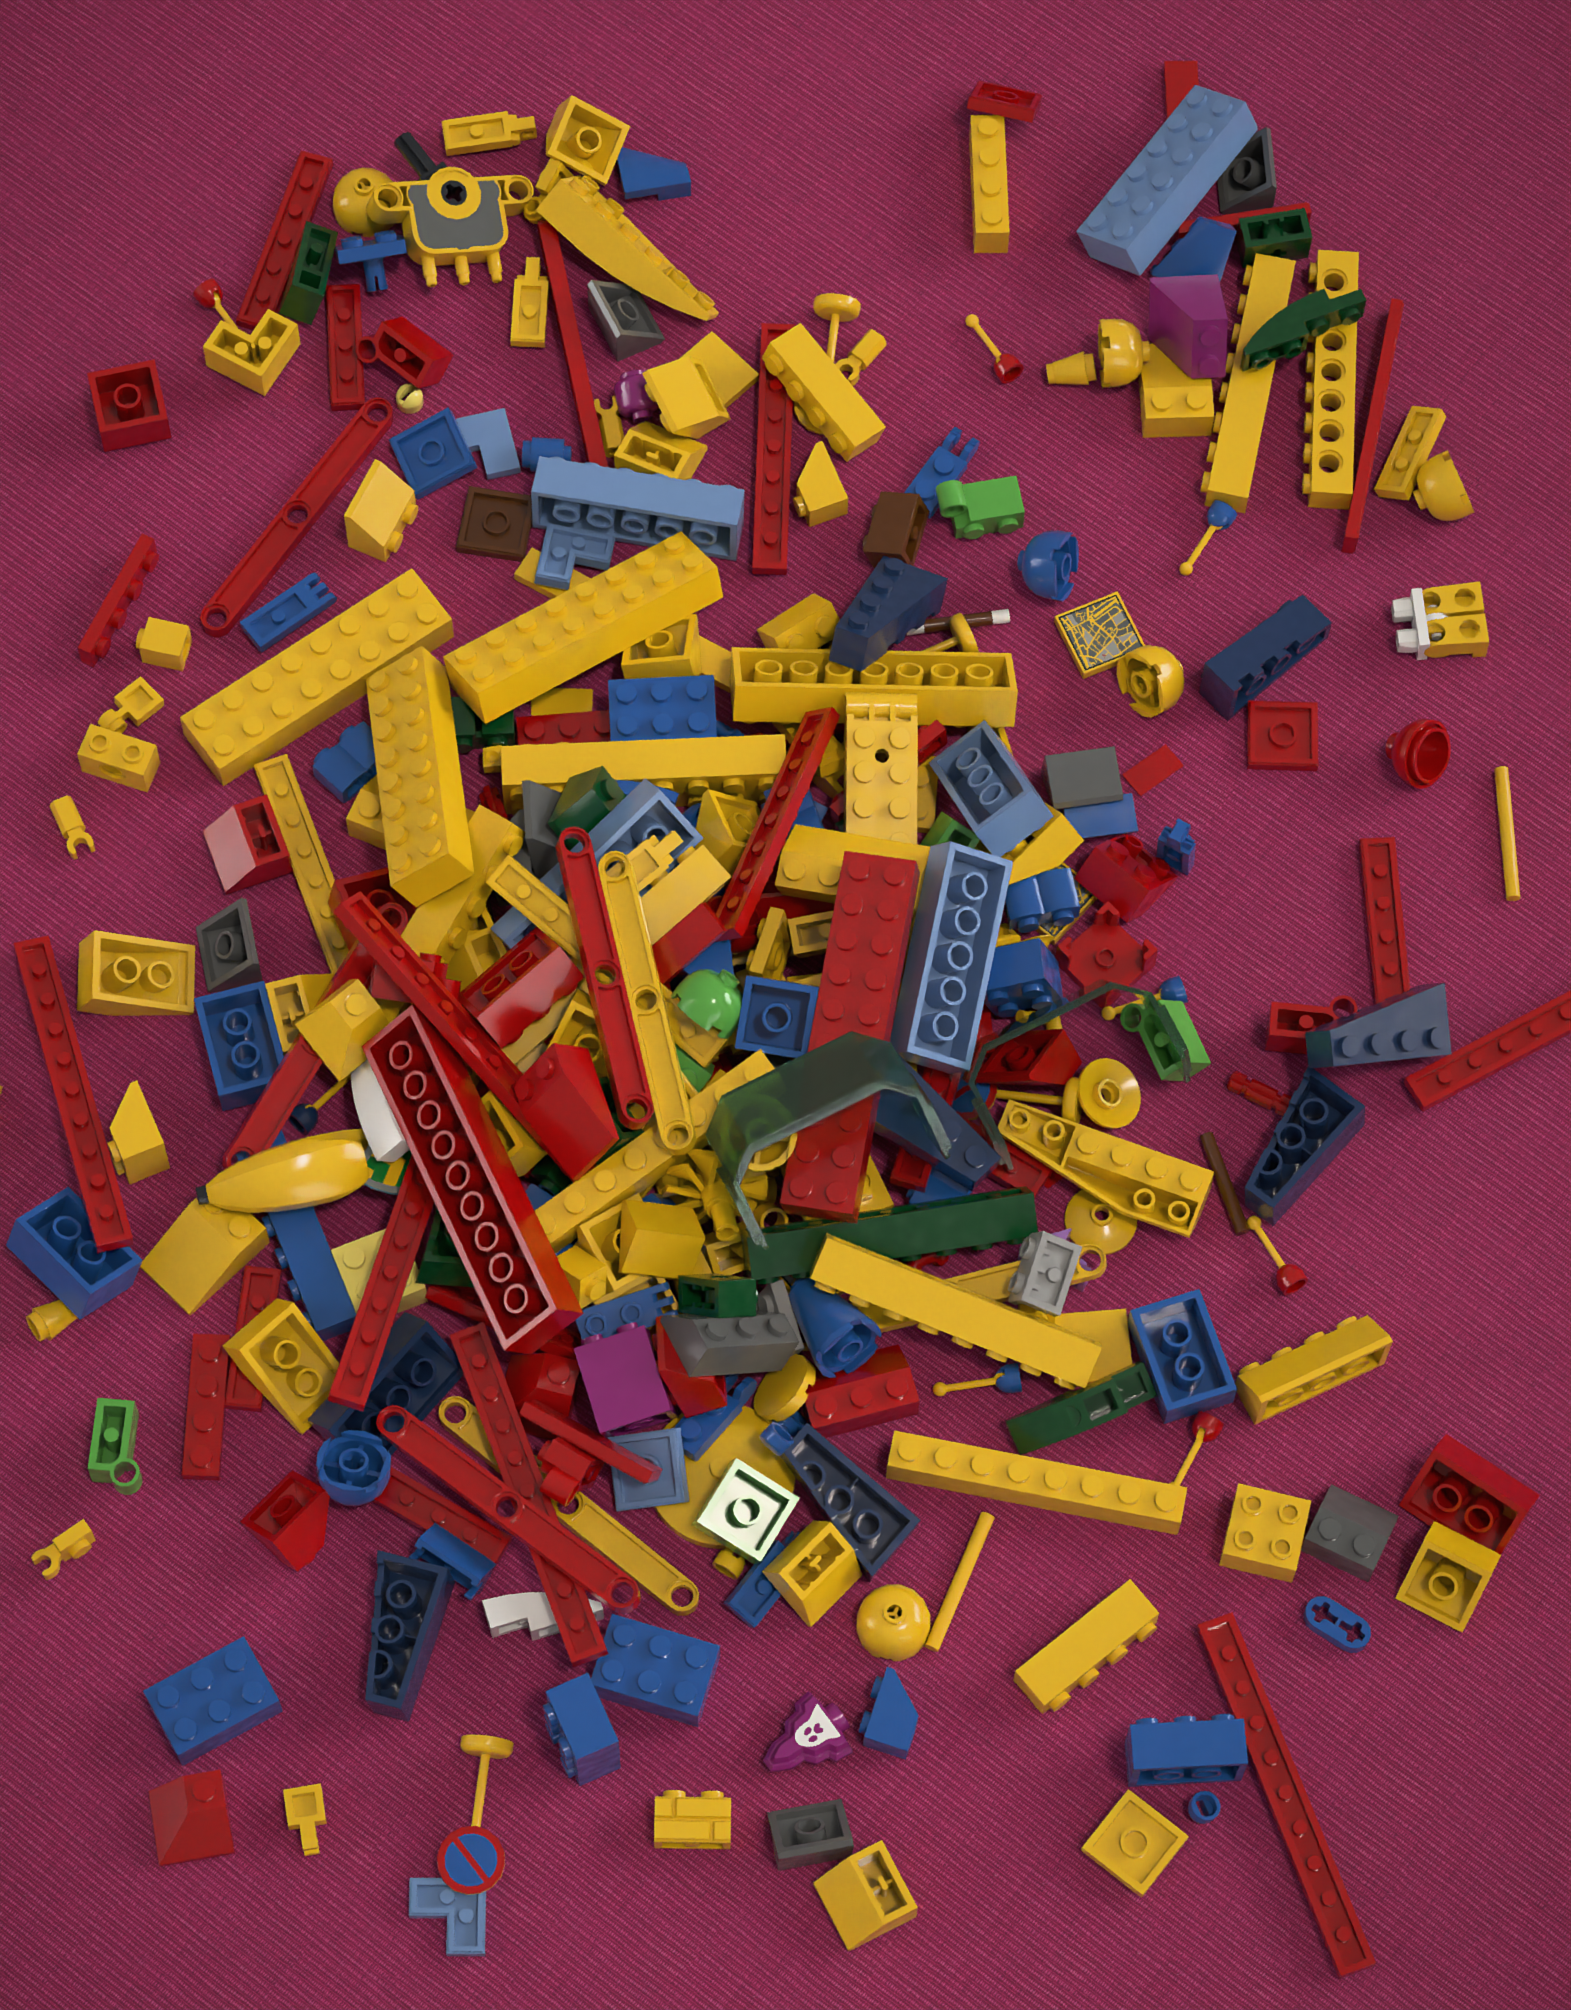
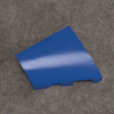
[616,147,691,201]
[1150,216,1237,282]

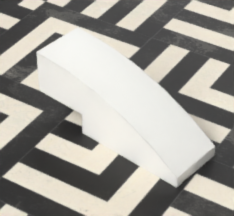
[351,1059,410,1162]
[482,1592,604,1641]

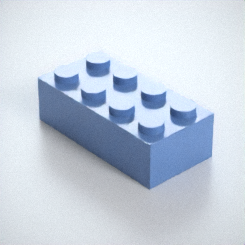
[929,720,1054,857]

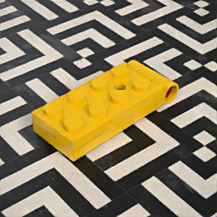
[844,692,918,844]

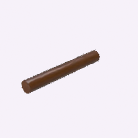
[1199,1132,1250,1236]

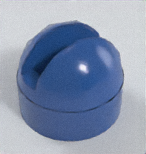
[1188,1791,1221,1824]

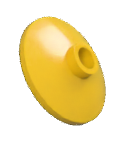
[1078,1058,1141,1129]
[1064,1190,1137,1255]

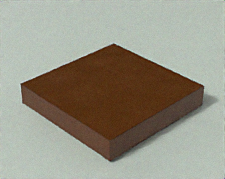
[456,486,532,562]

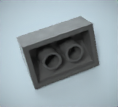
[660,1310,799,1377]

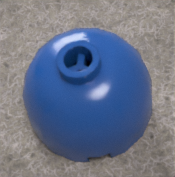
[1017,530,1079,601]
[316,1430,391,1506]

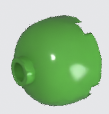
[671,969,743,1039]

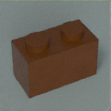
[863,492,930,569]

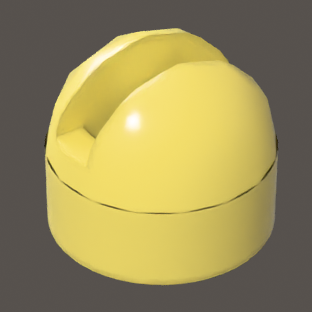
[396,383,424,414]

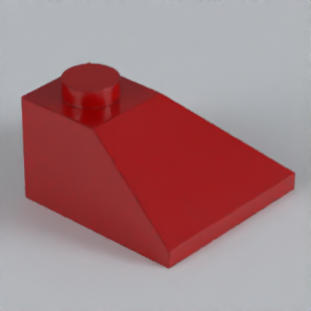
[974,1029,1082,1087]
[505,1353,582,1440]
[240,1470,330,1572]
[149,1769,235,1867]

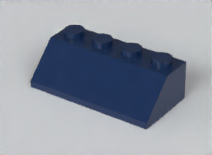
[308,1312,464,1455]

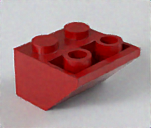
[203,794,293,895]
[1074,833,1178,923]
[652,1315,727,1418]

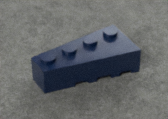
[829,555,948,672]
[1245,1067,1365,1226]
[365,1550,455,1722]

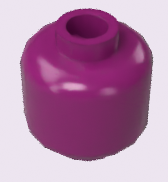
[614,369,660,423]

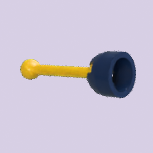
[288,1070,354,1135]

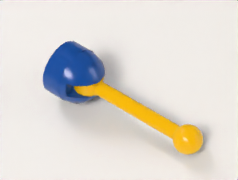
[1179,500,1237,576]
[1101,975,1188,1020]
[933,1363,1022,1397]

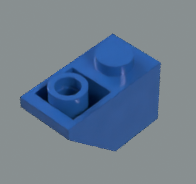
[859,1667,919,1760]

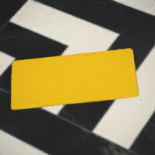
[531,688,593,716]

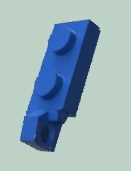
[1157,818,1196,876]
[723,1531,800,1628]

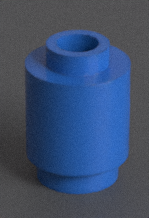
[522,437,572,472]

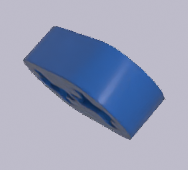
[1304,1596,1371,1653]

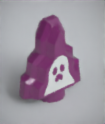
[763,1691,853,1773]

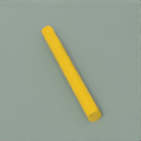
[1494,766,1520,901]
[925,1512,995,1652]

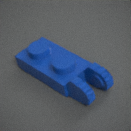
[904,427,980,519]
[674,1374,757,1462]

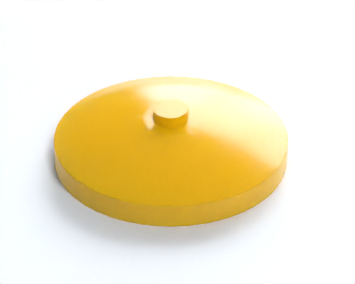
[654,1406,795,1549]

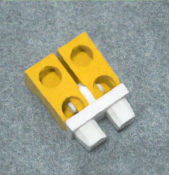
[1391,581,1489,660]

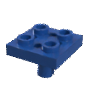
[335,230,407,292]

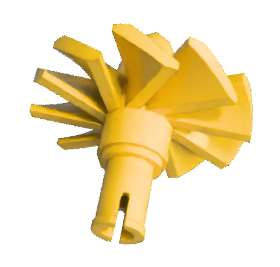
[661,1143,768,1241]

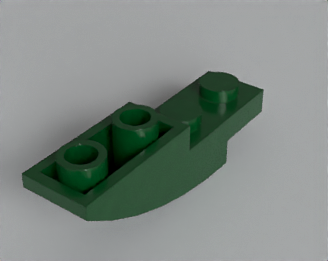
[1240,289,1366,371]
[1005,1361,1157,1455]

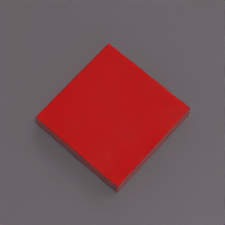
[967,80,1043,123]
[1247,700,1319,771]

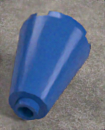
[788,1277,882,1378]

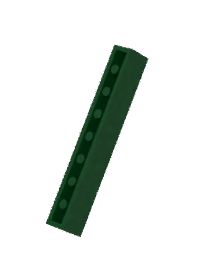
[740,1186,1038,1284]

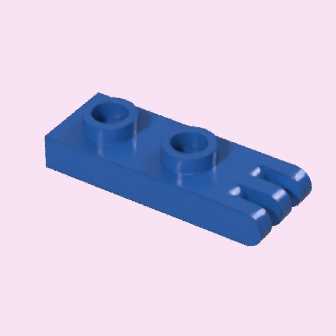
[240,572,337,653]
[575,1281,679,1339]

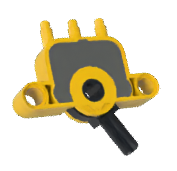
[366,132,534,287]

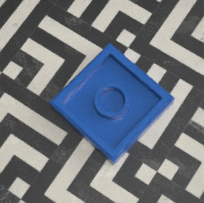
[389,407,478,500]

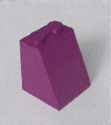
[1148,274,1228,379]
[573,1322,679,1439]

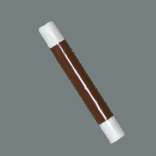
[906,609,1010,636]

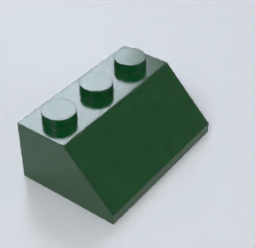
[548,766,626,851]

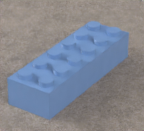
[1076,85,1259,276]
[531,456,745,561]
[490,778,703,959]
[888,841,1013,1074]

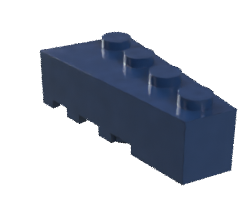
[1199,594,1332,721]
[1305,983,1452,1068]
[874,1054,1001,1191]
[781,1423,921,1582]

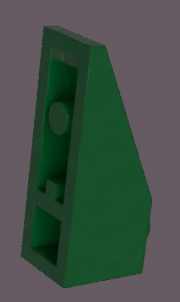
[279,221,338,325]

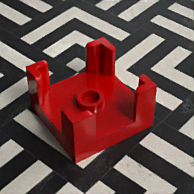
[1055,902,1158,1009]

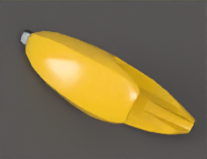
[195,1129,369,1213]

